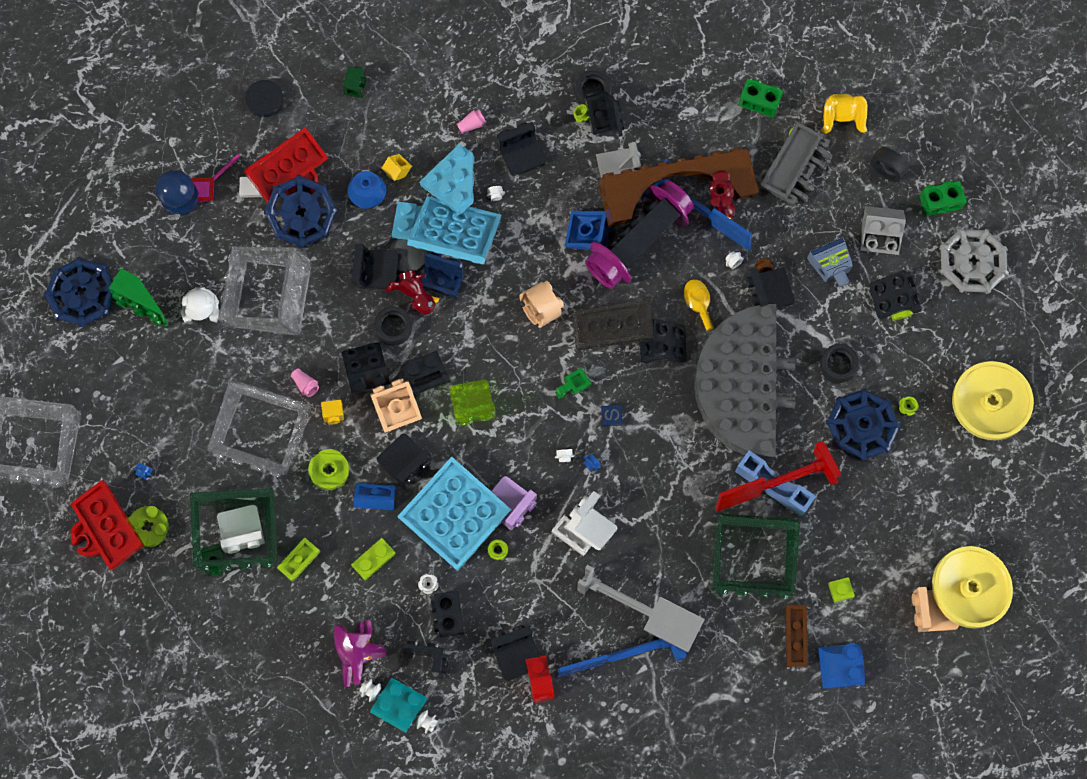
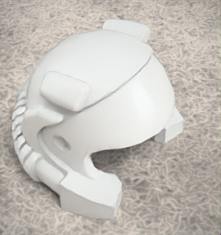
[181,287,220,323]

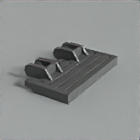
[760,122,833,205]

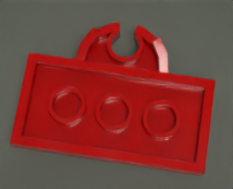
[244,127,329,203]
[70,480,145,570]

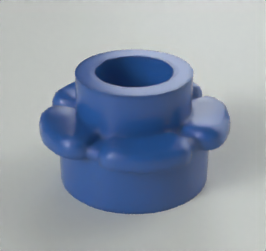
[583,453,601,471]
[133,463,153,479]

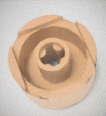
[520,281,564,328]

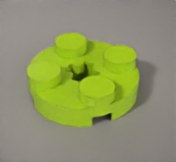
[308,449,349,490]
[128,506,169,547]

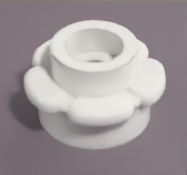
[486,186,505,201]
[725,251,743,269]
[555,449,575,462]
[418,574,438,594]

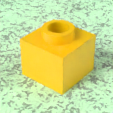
[381,154,412,181]
[321,400,344,424]

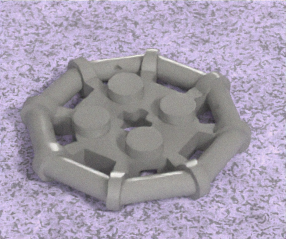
[939,228,1009,294]

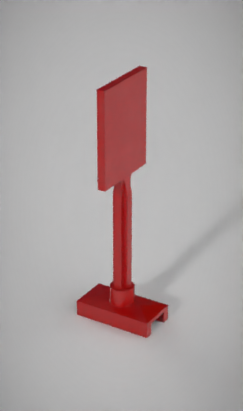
[715,441,841,512]

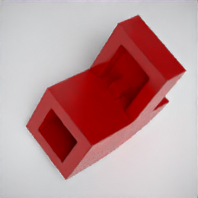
[525,655,554,704]

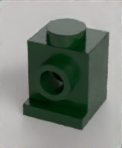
[343,66,367,99]
[199,544,228,578]

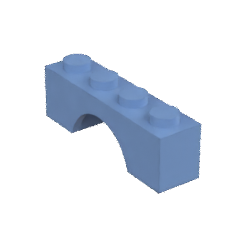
[735,450,816,518]

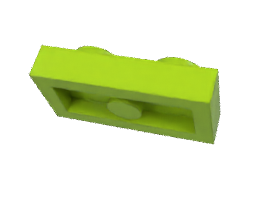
[277,538,320,582]
[351,538,396,581]

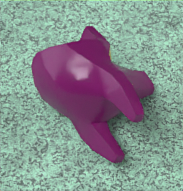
[334,620,386,687]

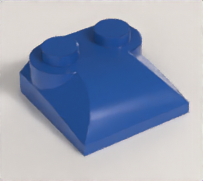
[565,211,611,250]
[818,643,865,689]

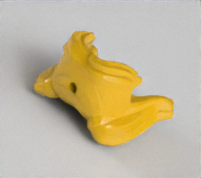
[821,94,868,134]

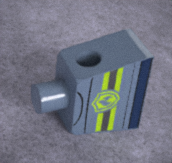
[807,237,853,287]

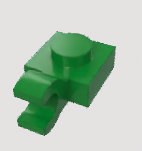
[555,368,592,399]

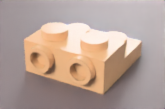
[370,378,422,432]

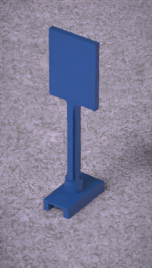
[643,159,752,251]
[555,638,687,678]

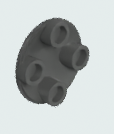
[389,239,427,272]

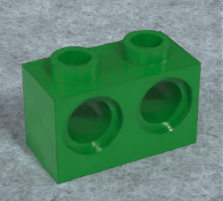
[738,78,783,118]
[920,181,967,217]

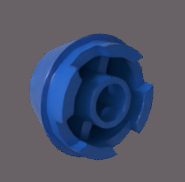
[348,171,386,209]

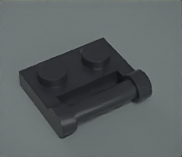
[400,351,451,397]

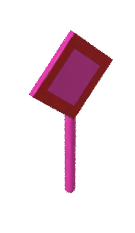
[191,154,240,202]

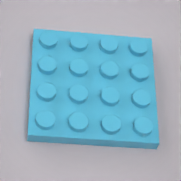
[407,196,501,264]
[397,457,512,571]

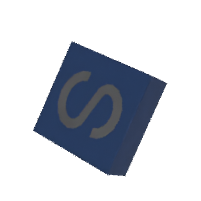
[601,405,623,427]

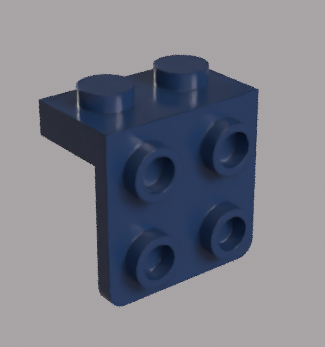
[421,252,464,298]

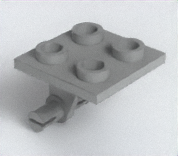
[596,142,642,178]

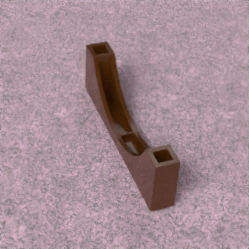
[598,147,759,227]

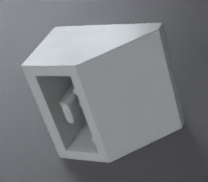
[860,206,906,255]

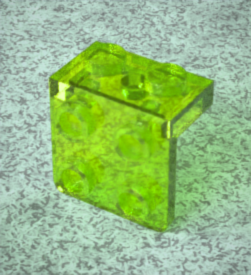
[449,379,496,425]

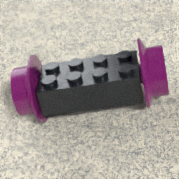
[585,181,694,289]

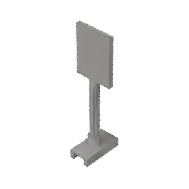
[577,565,705,652]

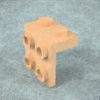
[912,587,959,632]

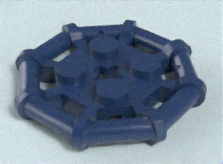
[264,175,338,248]
[44,257,114,327]
[826,388,901,461]

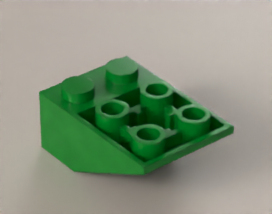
[109,268,169,327]

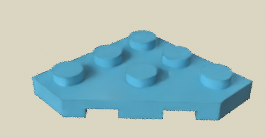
[419,144,474,215]

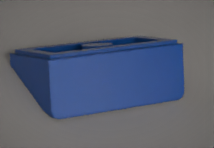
[353,483,396,510]

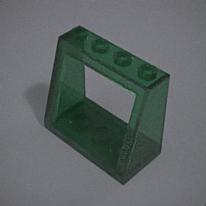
[190,488,277,572]
[711,513,800,599]

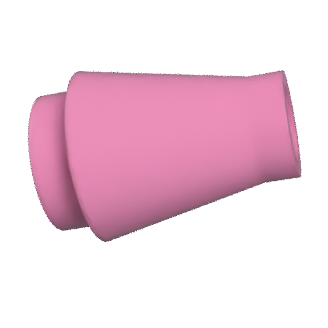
[457,109,486,134]
[291,369,319,397]

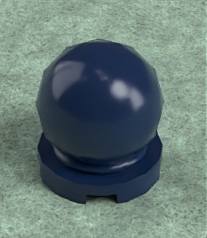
[156,170,199,215]

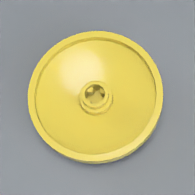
[952,361,1034,440]
[932,546,1013,628]

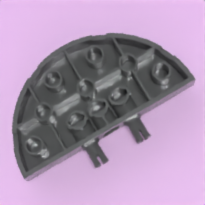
[694,304,795,463]

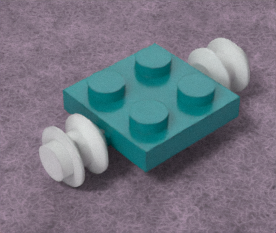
[360,678,438,734]

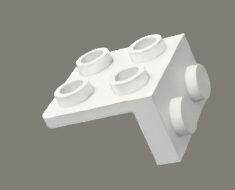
[566,491,617,550]
[217,505,265,554]

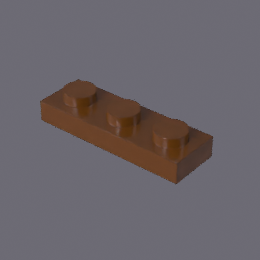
[785,605,808,668]

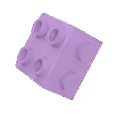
[491,476,537,531]

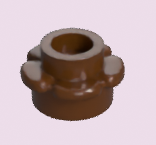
[755,258,774,273]

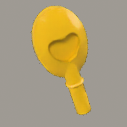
[684,280,714,331]

